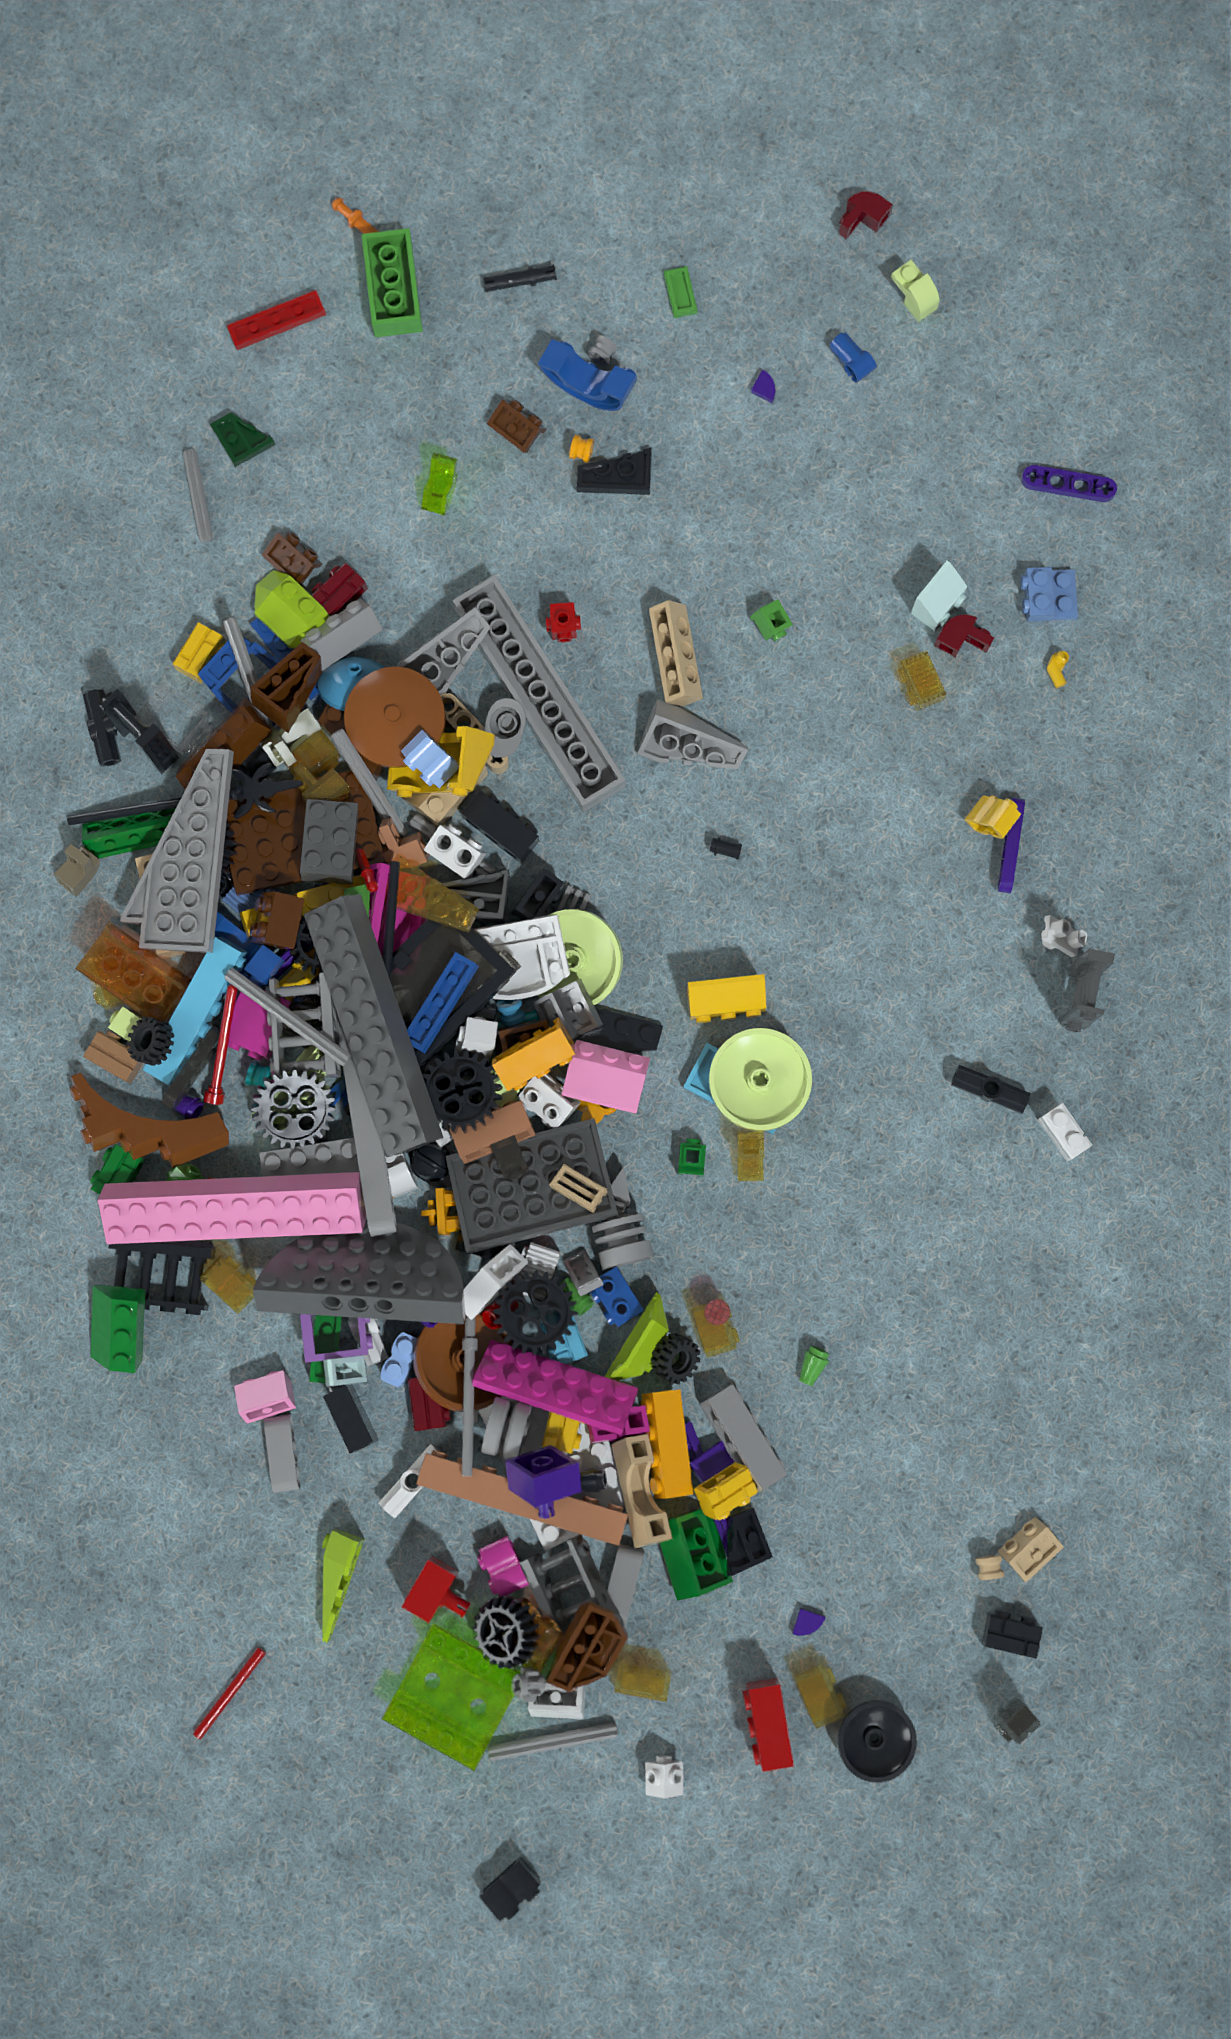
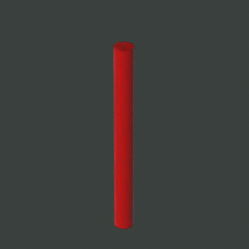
[193,1647,266,1740]

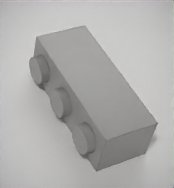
[300,599,383,671]

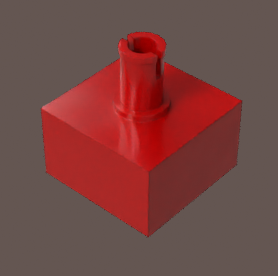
[401,1556,471,1623]

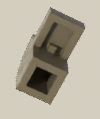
[54,844,100,897]

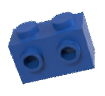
[590,1266,644,1327]

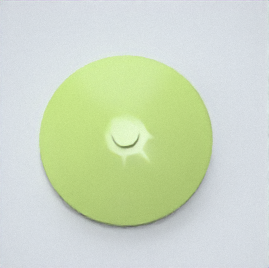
[537,909,623,1005]
[709,1028,812,1131]

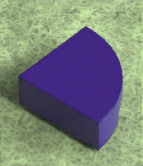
[751,369,775,403]
[792,1608,826,1636]

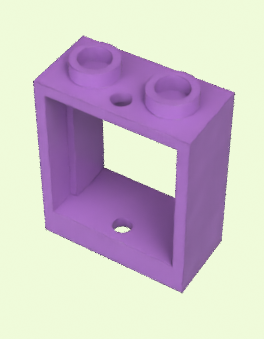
[300,1314,373,1363]

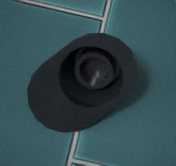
[409,1141,456,1188]

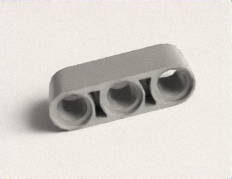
[264,1414,301,1493]
[607,1543,645,1625]

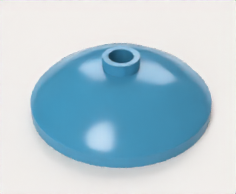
[317,656,385,711]

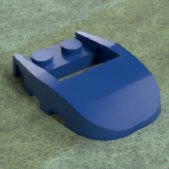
[198,637,281,726]

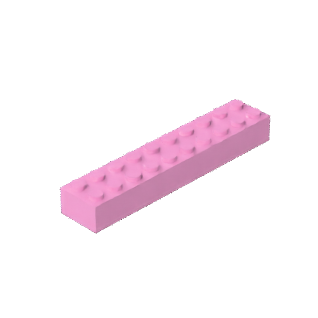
[98,1172,367,1244]

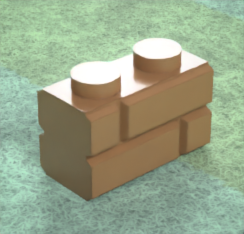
[83,1030,144,1084]

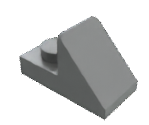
[609,1168,631,1208]

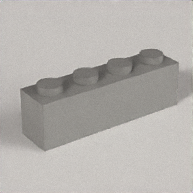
[699,1384,787,1493]

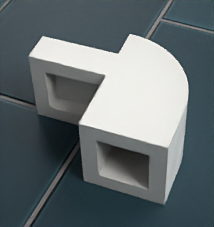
[386,1154,419,1198]

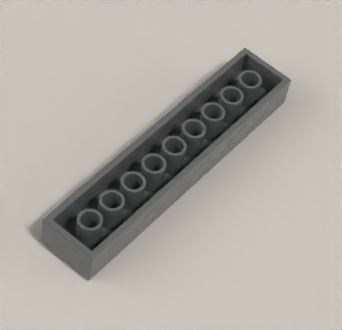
[304,895,444,1158]

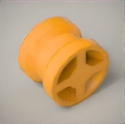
[569,434,594,463]

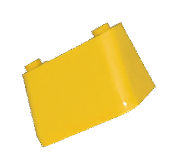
[387,726,495,798]

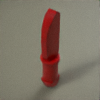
[356,849,378,892]

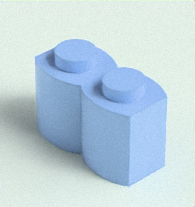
[401,730,459,788]
[381,1332,417,1387]

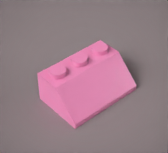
[562,1040,650,1114]

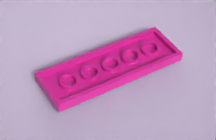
[472,1340,638,1435]

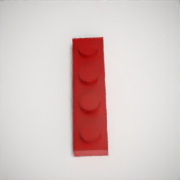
[226,290,326,350]

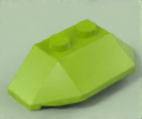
[254,570,330,649]
[604,1292,669,1381]

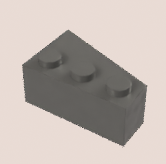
[427,869,510,924]

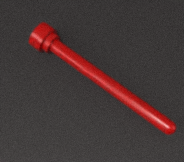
[203,984,238,1105]

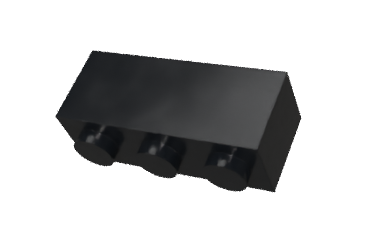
[461,791,540,864]

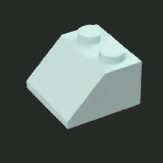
[911,561,967,631]

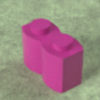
[477,1535,529,1596]

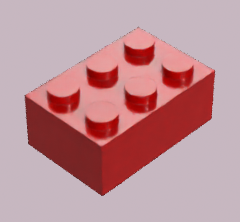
[742,1678,794,1772]

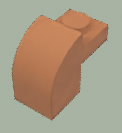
[378,817,430,869]

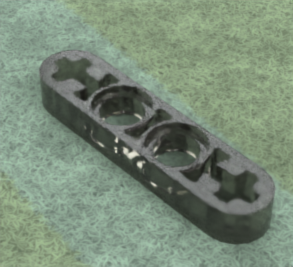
[161,1024,221,1110]

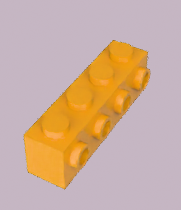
[640,1389,693,1499]

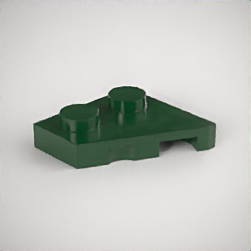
[210,412,276,467]

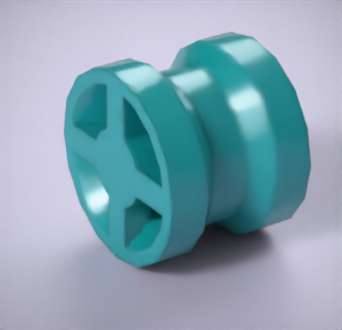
[245,1061,272,1087]

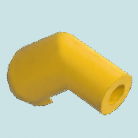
[1047,650,1069,689]

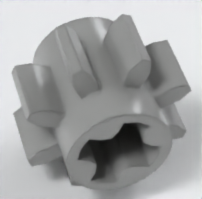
[512,1667,545,1703]

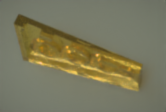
[384,856,479,933]

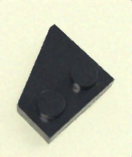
[727,1508,773,1577]

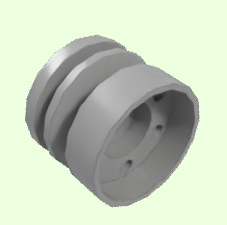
[592,1214,654,1270]

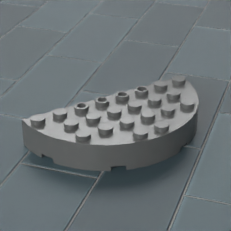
[253,1220,465,1324]

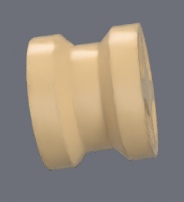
[975,1555,1005,1580]

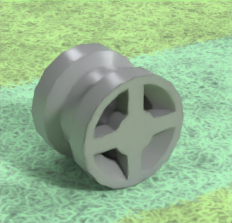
[587,335,617,366]

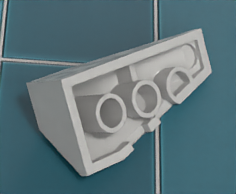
[396,607,491,695]
[637,699,748,769]

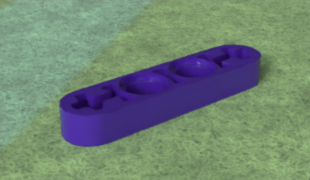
[1021,465,1117,502]
[997,797,1025,894]

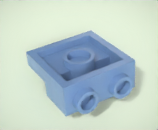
[1020,567,1078,621]

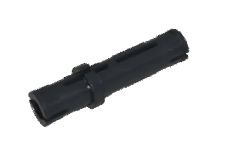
[483,264,557,293]

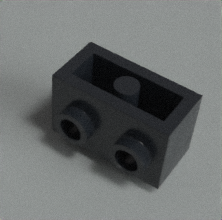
[511,868,564,920]

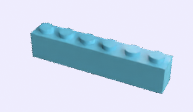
[143,937,248,1085]

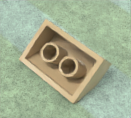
[402,766,488,827]

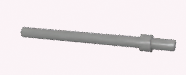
[462,1318,478,1477]

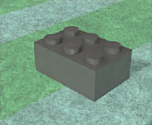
[300,799,359,885]

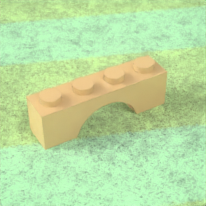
[611,1434,672,1548]

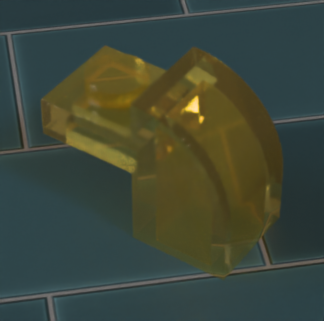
[293,762,350,804]
[736,1131,764,1182]

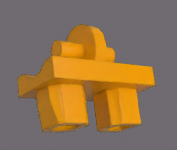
[421,1188,461,1236]

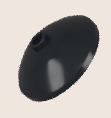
[837,1700,917,1783]

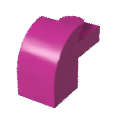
[587,1405,650,1443]

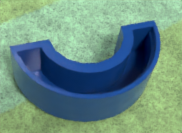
[538,339,637,411]
[214,912,285,988]

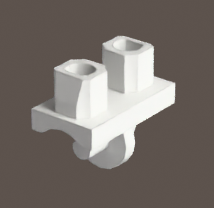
[1041,915,1087,957]

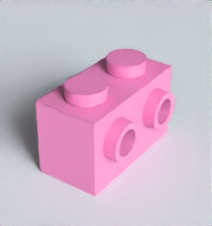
[234,1370,296,1424]

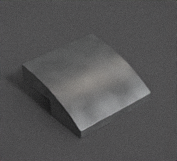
[533,979,603,1039]

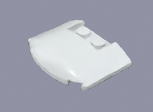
[459,914,570,1000]

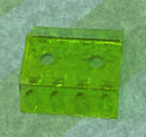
[382,1622,521,1771]

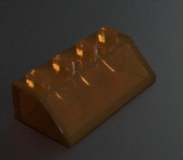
[75,921,192,1021]

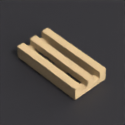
[549,1164,608,1213]

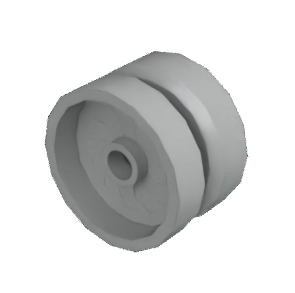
[481,1397,532,1459]

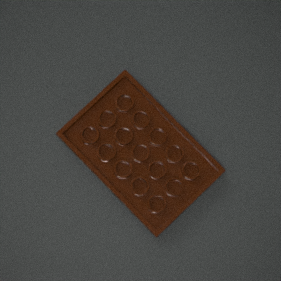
[226,771,385,896]

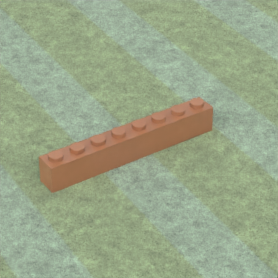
[416,1450,628,1546]

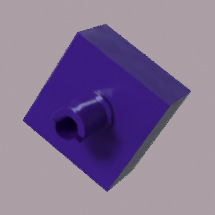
[506,1445,581,1519]

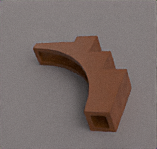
[69,1072,229,1168]

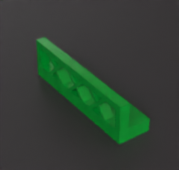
[82,808,176,859]
[309,1315,342,1383]

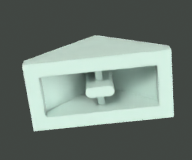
[323,1356,367,1387]

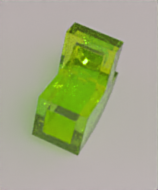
[421,453,458,516]

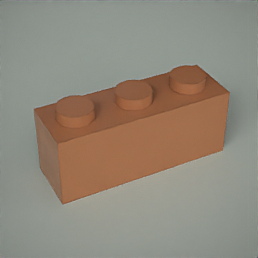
[450,1100,536,1164]

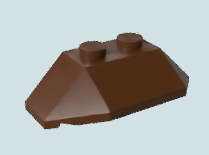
[546,1602,628,1692]

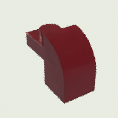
[839,191,893,240]
[934,614,994,658]

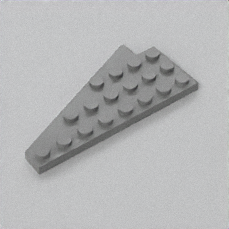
[120,749,234,953]

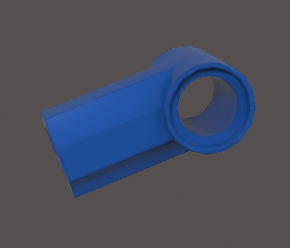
[829,332,877,383]

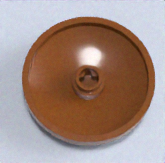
[344,667,446,768]
[413,1311,513,1412]

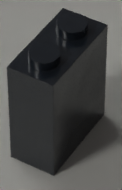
[323,1384,379,1454]

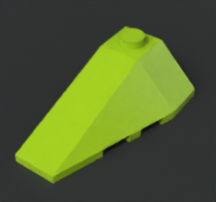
[322,1529,364,1643]

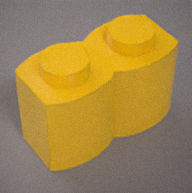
[964,795,1021,839]

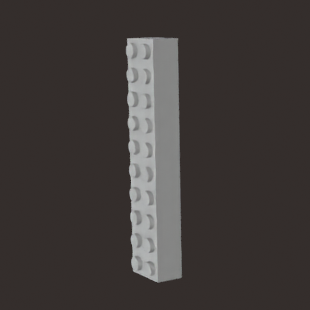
[452,575,626,813]

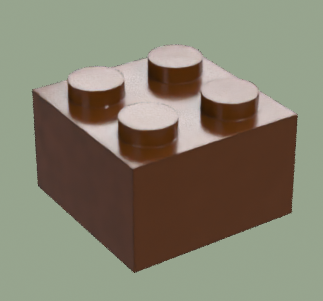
[250,892,305,949]

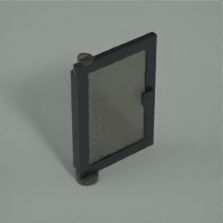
[390,901,522,1068]

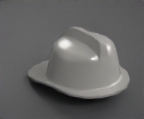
[483,698,526,758]

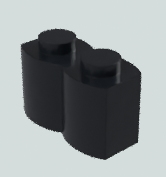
[479,1856,541,1922]

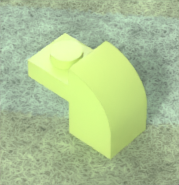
[891,260,939,322]

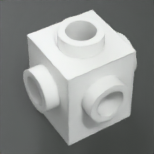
[645,1755,683,1798]

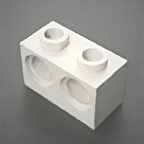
[424,824,486,878]

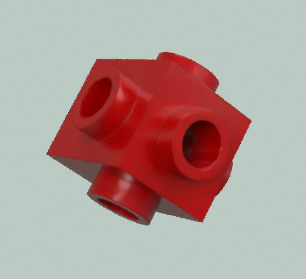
[546,602,581,643]

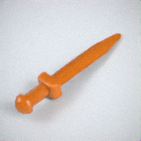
[332,198,379,234]

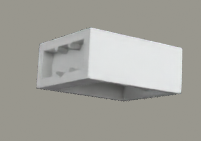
[464,1244,528,1320]

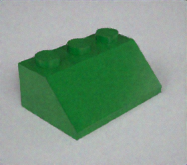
[91,1284,145,1373]
[660,1508,733,1601]

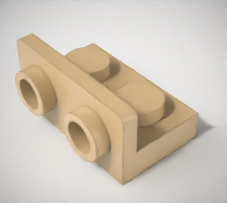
[998,1517,1064,1583]

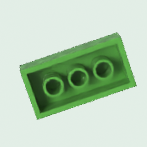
[361,228,423,338]

